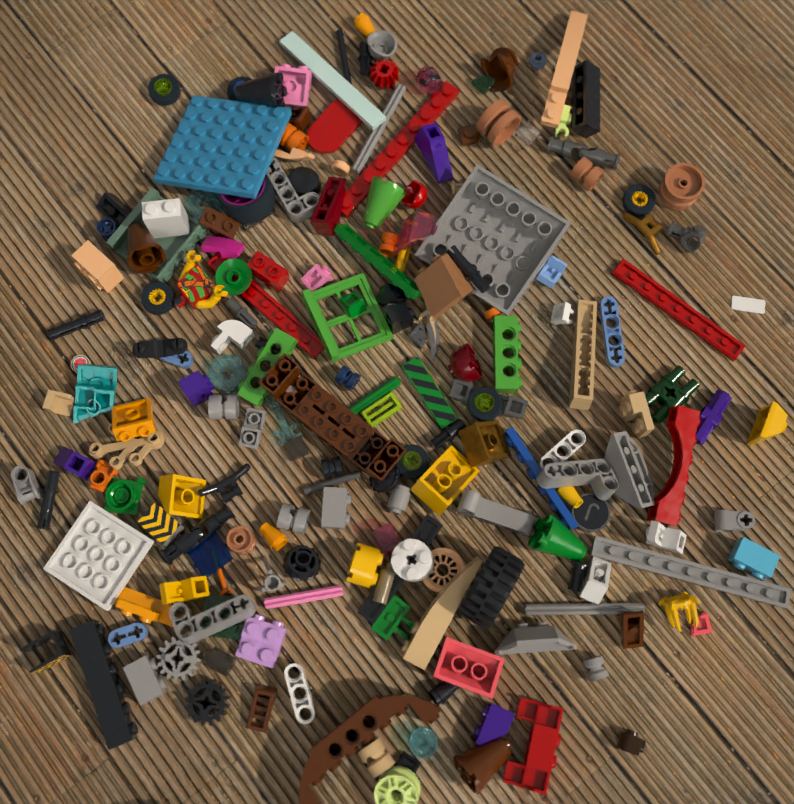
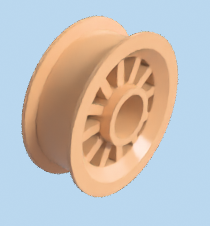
[422,548,464,593]

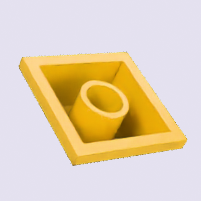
[747,401,788,446]
[158,474,206,519]

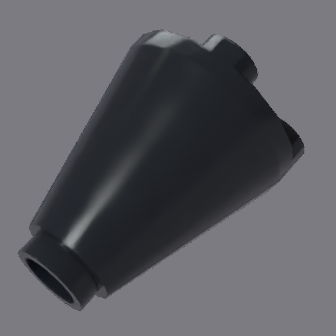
[235,72,287,108]

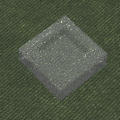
[515,121,540,147]

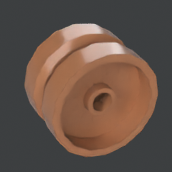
[476,99,522,147]
[658,163,705,211]

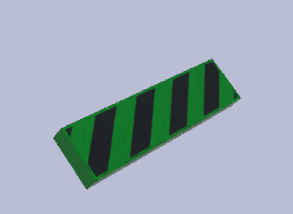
[401,356,458,430]

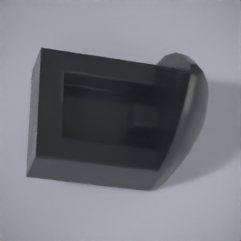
[376,284,406,305]

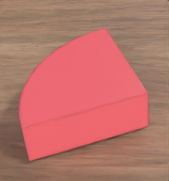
[690,612,712,636]

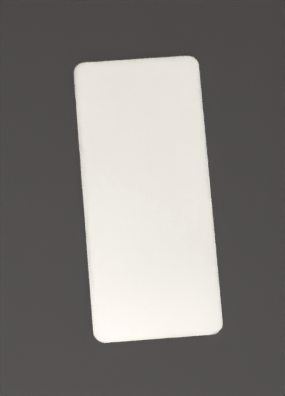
[731,296,765,314]

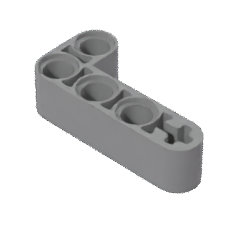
[266,157,319,223]
[536,459,619,501]
[456,489,535,536]
[169,595,256,644]

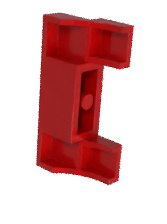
[502,697,564,795]

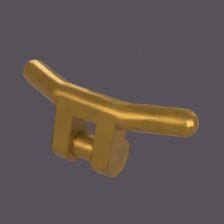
[623,212,663,255]

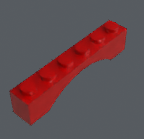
[647,405,700,526]

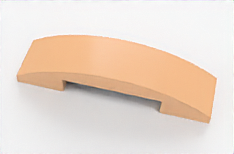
[274,147,315,161]

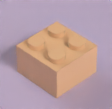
[71,240,124,293]

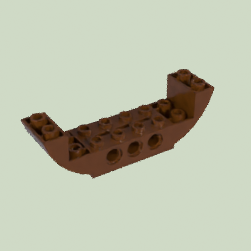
[258,353,407,481]
[299,694,442,804]

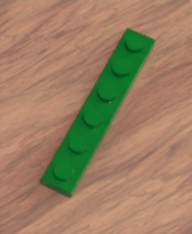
[334,224,422,299]

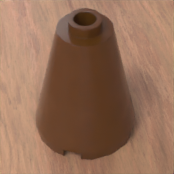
[127,223,166,274]
[452,737,511,794]

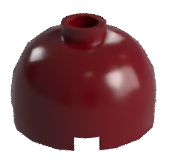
[448,343,482,382]

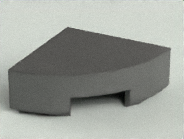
[407,322,426,349]

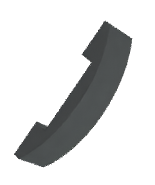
[449,378,528,420]

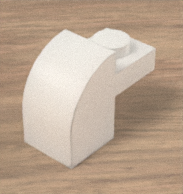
[210,320,255,355]
[646,521,687,554]

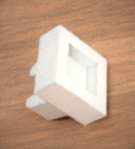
[550,302,574,325]

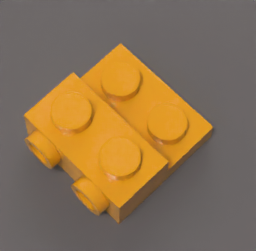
[112,398,156,442]

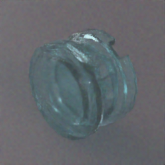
[409,727,438,759]

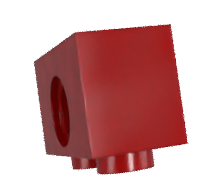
[247,250,290,293]

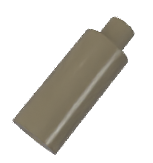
[372,563,395,605]

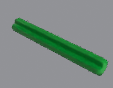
[348,376,401,415]

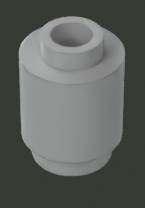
[387,484,411,515]

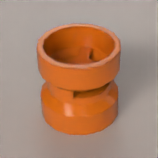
[378,232,400,257]

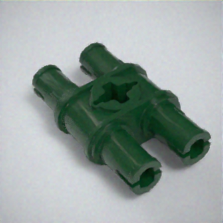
[645,365,700,425]

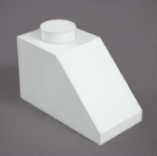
[580,557,612,605]

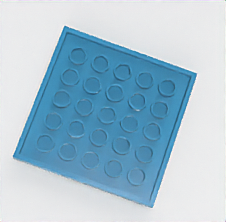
[153,95,292,199]

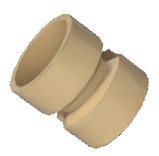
[357,737,395,779]

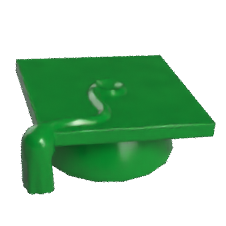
[104,477,146,516]

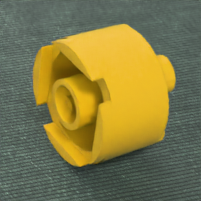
[346,542,384,588]

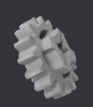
[156,636,202,682]

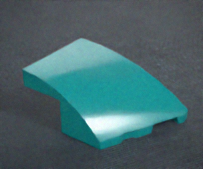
[73,363,118,423]

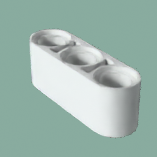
[538,429,586,470]
[284,663,316,724]

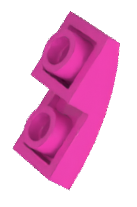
[201,237,245,259]

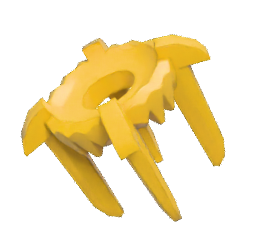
[659,592,700,632]

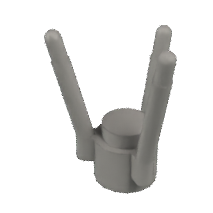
[254,556,286,592]

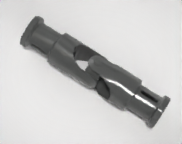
[546,136,621,170]

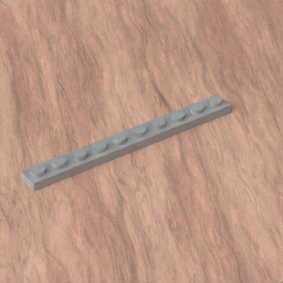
[590,536,791,609]

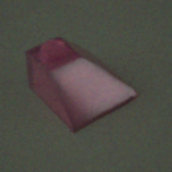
[393,208,438,254]

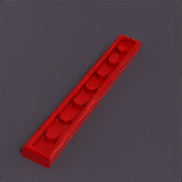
[206,251,324,360]
[612,258,745,362]

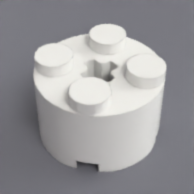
[391,539,434,582]

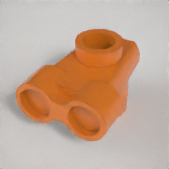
[89,459,119,493]

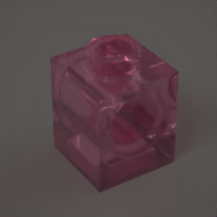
[373,523,400,556]

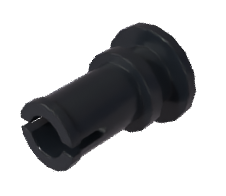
[568,560,590,592]

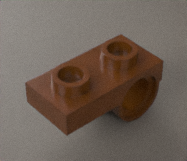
[198,206,240,240]

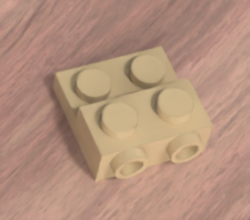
[619,390,655,439]

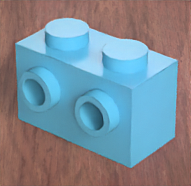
[727,537,780,580]

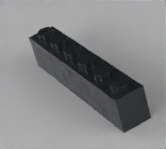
[70,620,138,750]

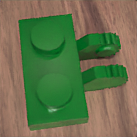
[371,595,414,640]

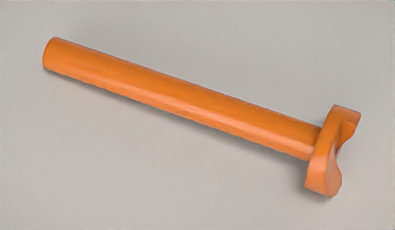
[211,550,232,596]

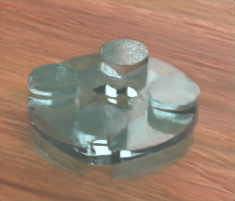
[186,189,222,221]
[208,354,247,393]

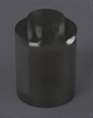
[203,646,237,677]

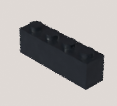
[572,60,600,138]

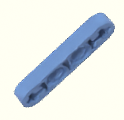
[599,296,625,368]

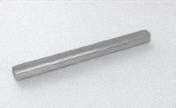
[352,83,406,174]
[524,603,645,615]

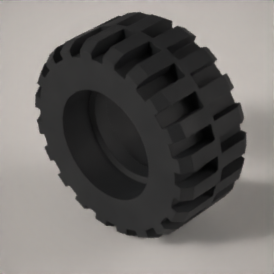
[458,546,525,629]

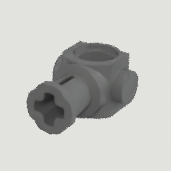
[666,221,706,253]

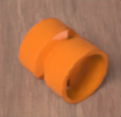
[279,122,309,152]

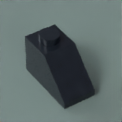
[384,303,415,335]

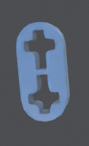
[160,351,194,369]
[108,623,148,648]

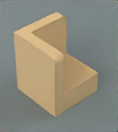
[42,389,75,417]

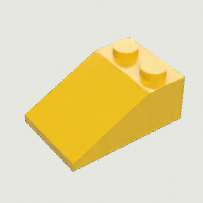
[410,445,480,516]

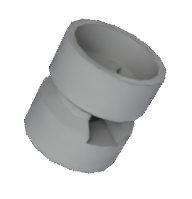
[208,394,239,420]
[277,503,311,535]

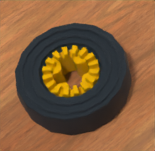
[622,184,656,217]
[141,281,175,315]

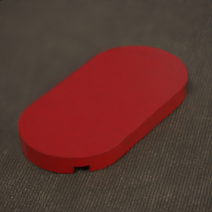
[307,98,363,154]

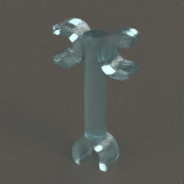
[266,398,303,446]

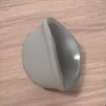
[367,30,397,61]

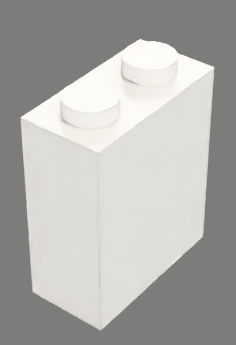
[141,198,190,239]

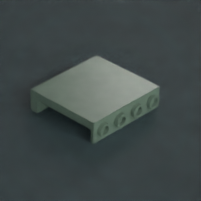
[106,187,208,283]

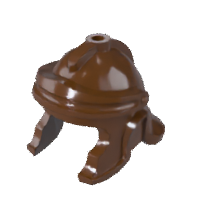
[480,47,519,92]

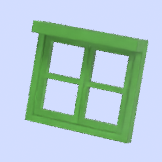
[302,273,394,363]

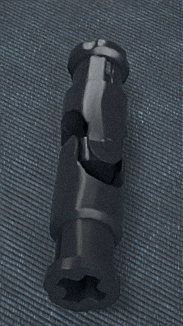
[160,503,236,565]

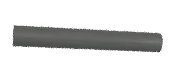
[303,470,361,495]

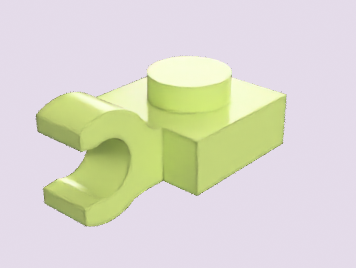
[554,104,572,140]

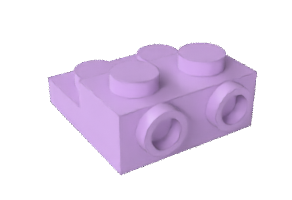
[235,614,287,669]

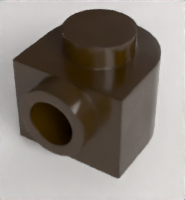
[616,729,646,756]

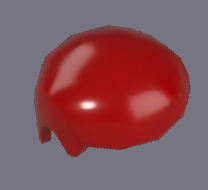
[401,180,428,209]

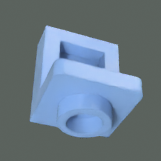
[536,255,567,289]

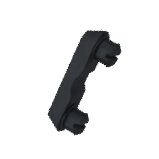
[132,338,188,358]

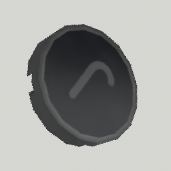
[570,493,611,532]

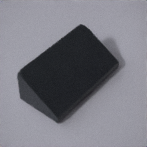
[96,192,132,227]

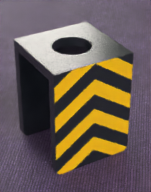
[19,631,71,674]

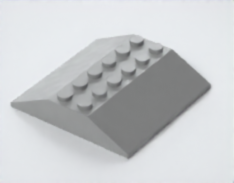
[415,164,571,316]

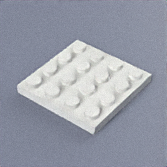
[43,501,155,611]

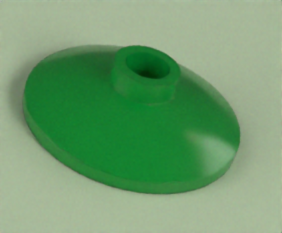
[215,258,252,296]

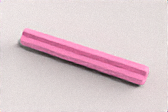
[264,585,343,609]

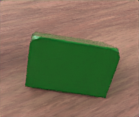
[339,291,367,318]

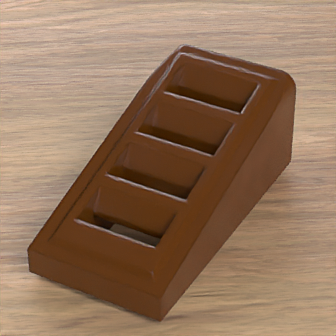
[246,684,277,733]

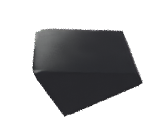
[395,751,421,773]

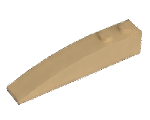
[569,299,597,410]
[401,556,483,670]

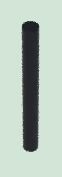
[336,29,352,85]

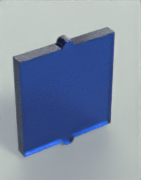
[188,532,234,578]

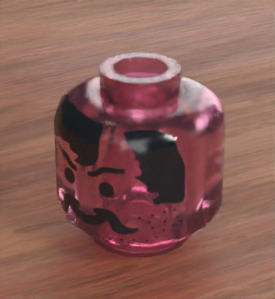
[416,66,442,94]

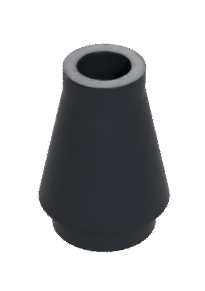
[429,682,460,706]

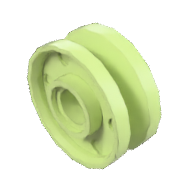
[374,766,421,804]

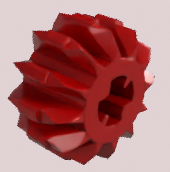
[370,58,399,90]

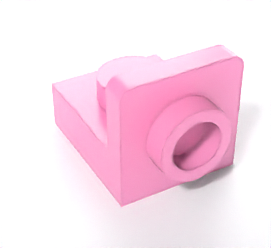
[301,264,334,292]

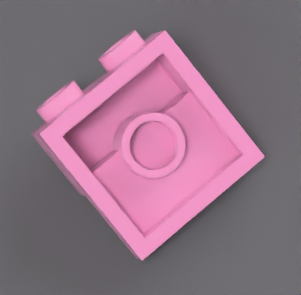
[275,64,312,107]

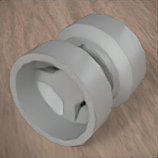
[583,655,609,681]

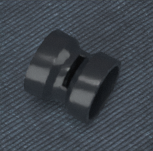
[321,456,343,479]

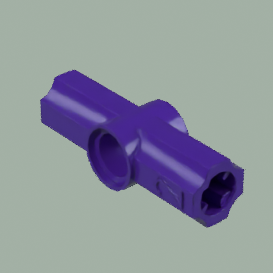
[696,389,732,446]

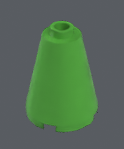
[363,176,406,230]

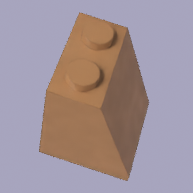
[414,253,474,320]

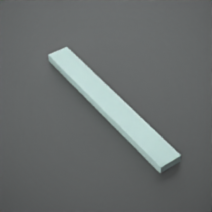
[279,31,386,130]

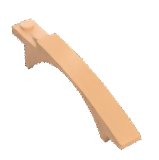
[540,10,588,129]

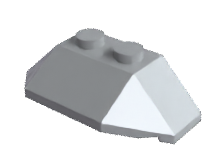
[604,431,654,509]
[493,622,577,655]

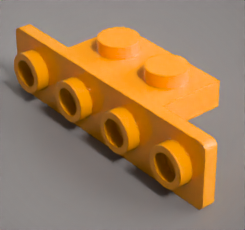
[113,587,185,627]

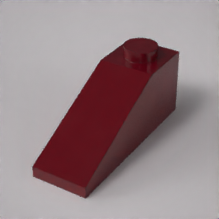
[310,177,346,236]

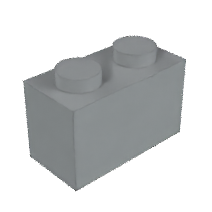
[321,487,352,530]
[123,655,168,706]

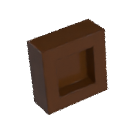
[458,124,480,147]

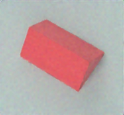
[433,637,505,699]

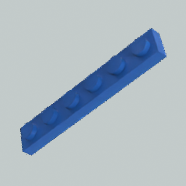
[504,427,579,531]

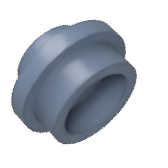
[529,52,547,70]

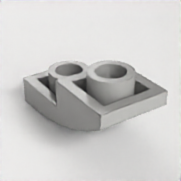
[238,407,267,449]

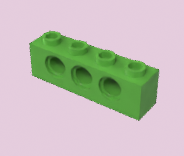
[493,315,522,394]
[238,328,299,406]

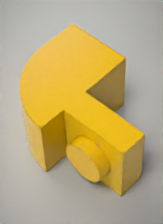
[159,576,210,605]

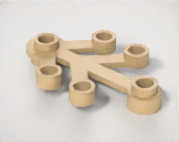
[88,423,165,470]

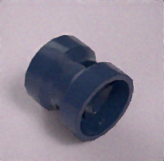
[97,218,118,242]
[335,365,361,391]

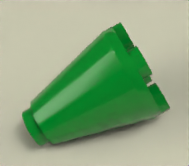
[528,514,587,561]

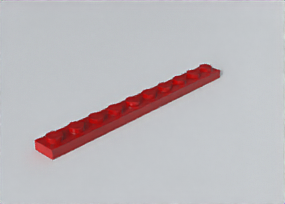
[341,81,460,218]

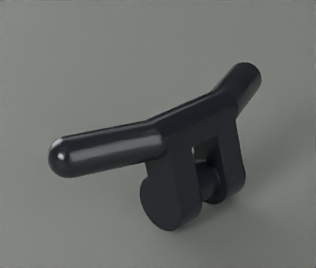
[198,464,251,504]

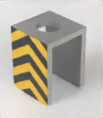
[138,503,186,547]

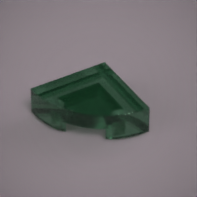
[471,76,496,94]

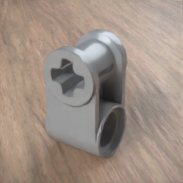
[11,465,42,505]
[714,510,755,532]

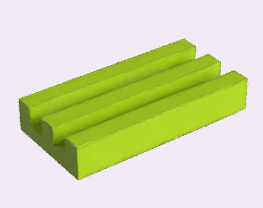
[360,391,402,427]

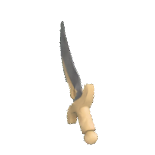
[418,300,440,360]

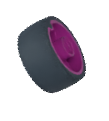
[217,175,275,224]

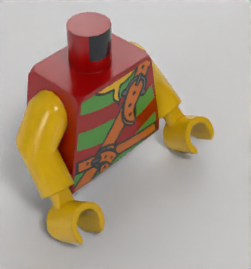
[173,251,228,310]

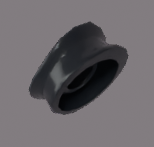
[288,166,321,196]

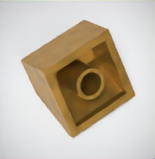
[458,420,511,467]

